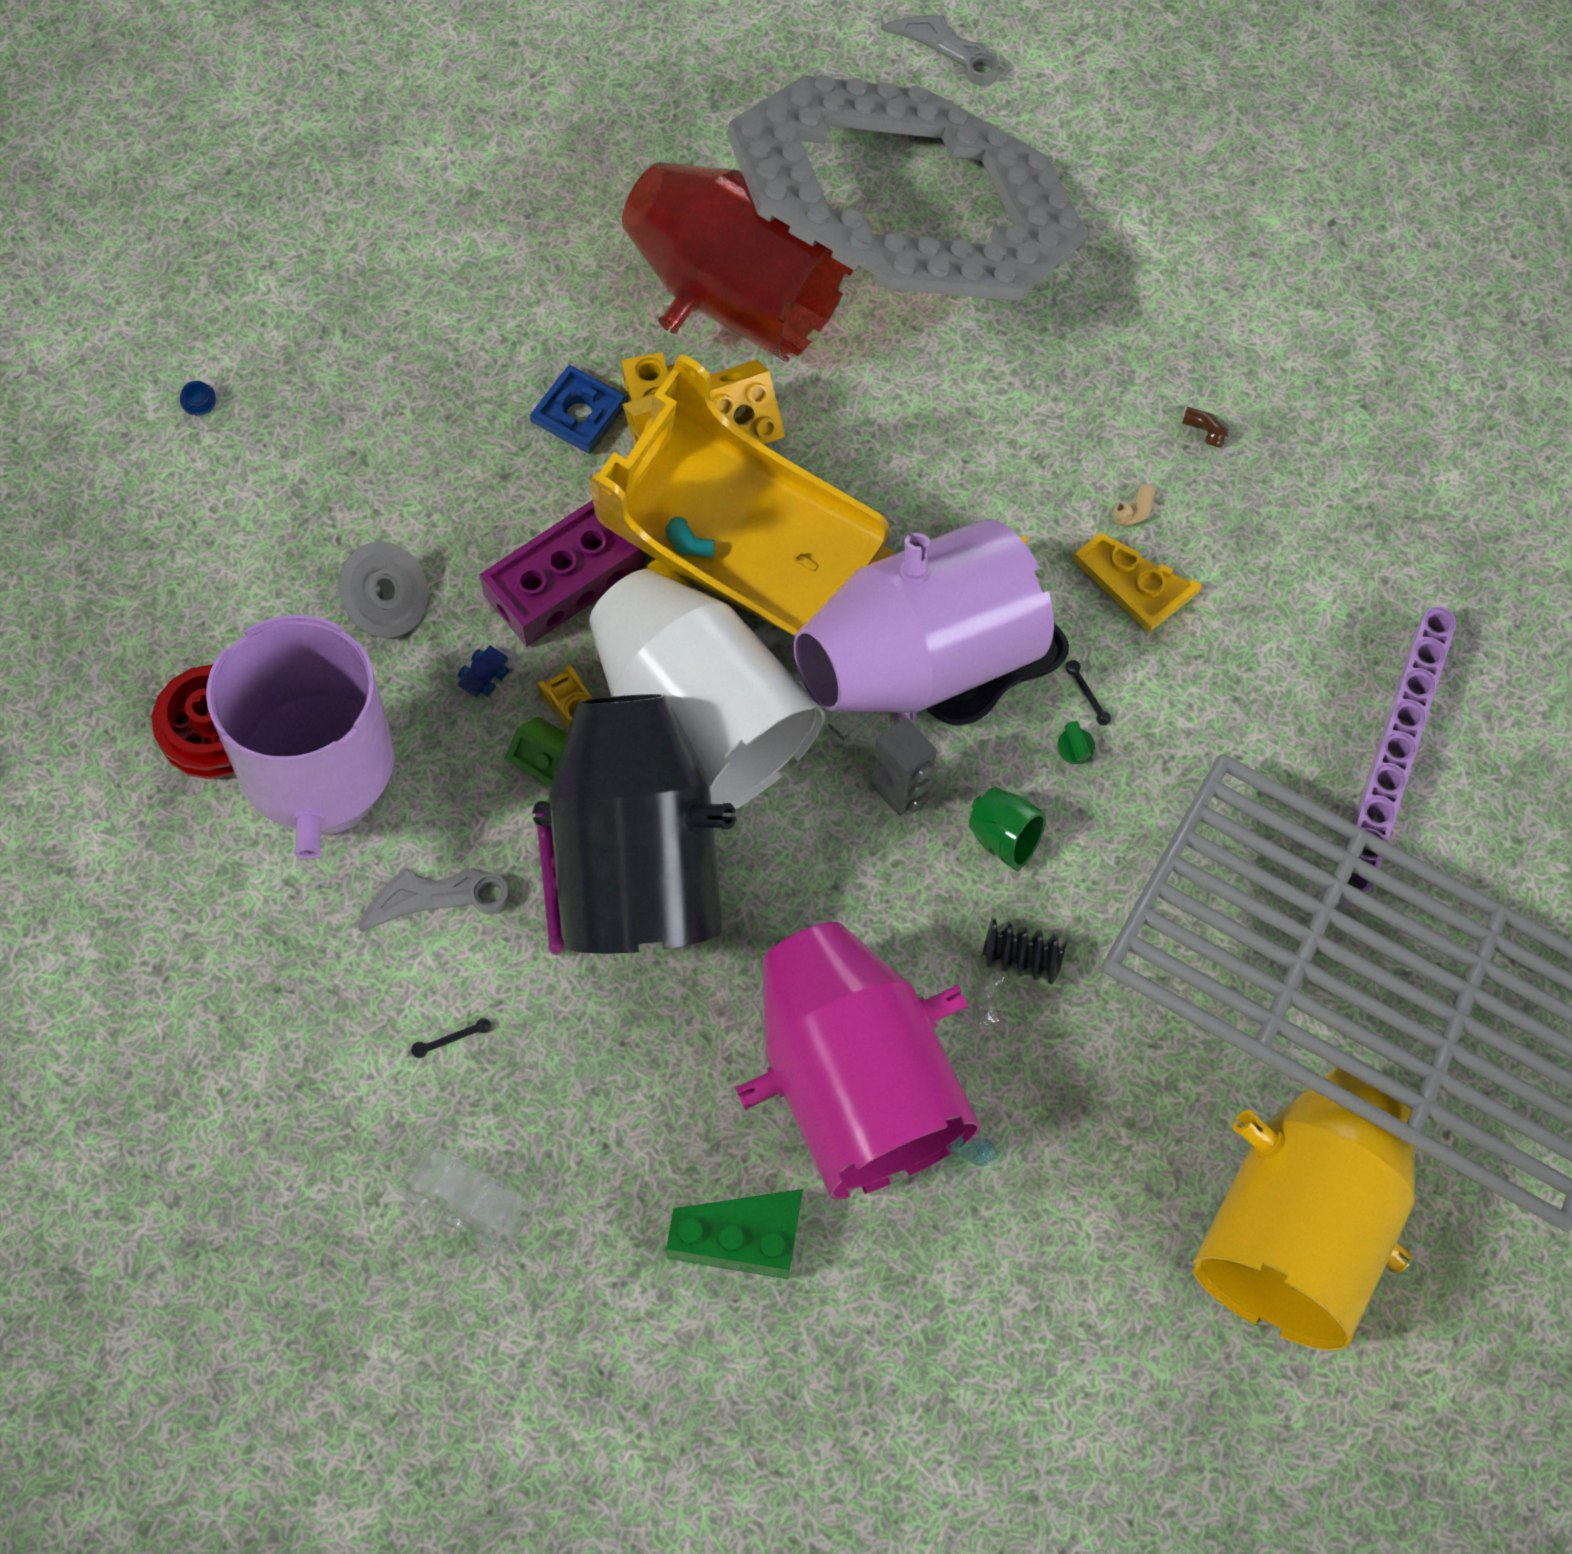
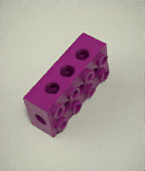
[479,500,645,647]

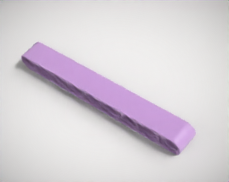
[1339,606,1456,906]

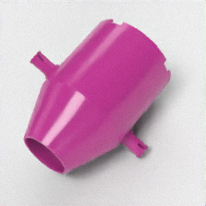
[735,922,981,1200]

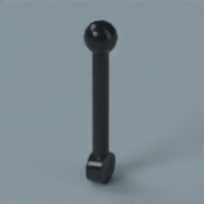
[1066,660,1111,726]
[411,1018,491,1058]

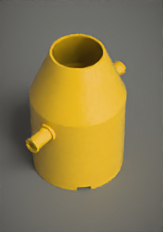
[1192,1067,1415,1351]

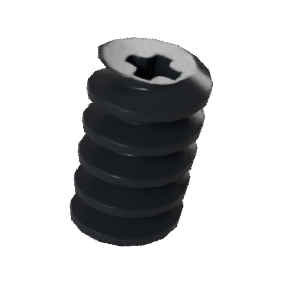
[981,918,1067,985]

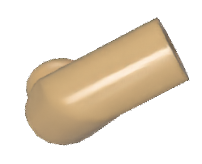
[1113,484,1156,527]

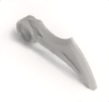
[881,15,999,86]
[358,868,511,932]

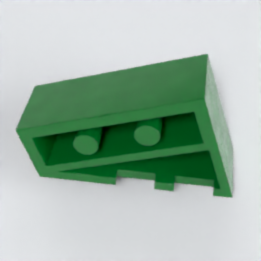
[666,1189,803,1280]

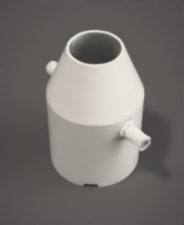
[589,569,825,814]

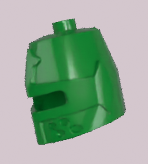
[969,787,1046,872]

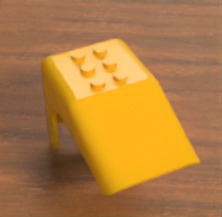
[590,354,890,636]

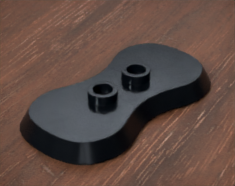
[926,623,1069,726]

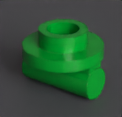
[1057,721,1095,764]

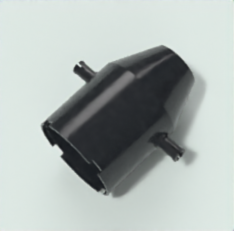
[532,694,736,954]

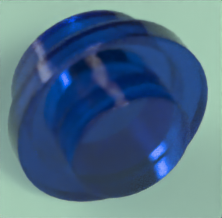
[180,381,216,416]

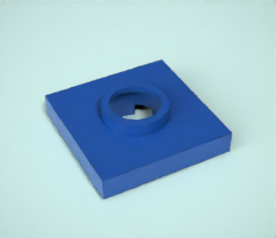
[530,364,629,455]

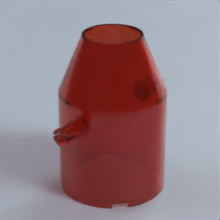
[622,162,853,362]

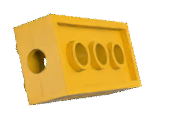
[623,359,785,446]

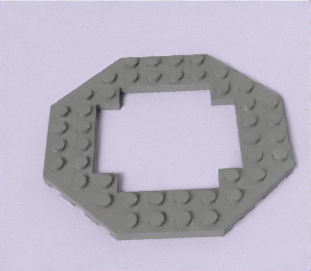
[727,75,1089,301]

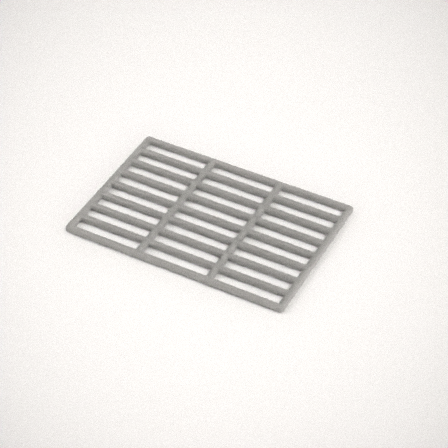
[1102,754,1572,1232]

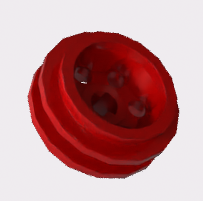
[151,664,235,780]

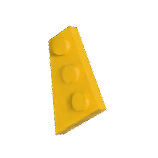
[1073,532,1203,633]

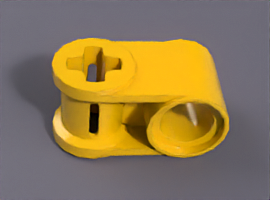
[536,665,593,731]

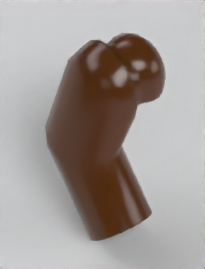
[1182,406,1228,448]

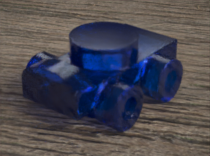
[457,645,510,698]

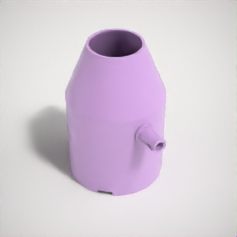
[794,519,1054,722]
[206,615,395,859]

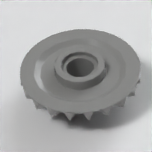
[336,542,428,639]

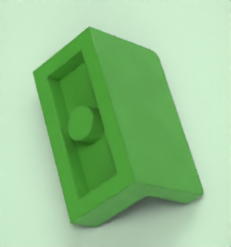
[504,717,567,787]

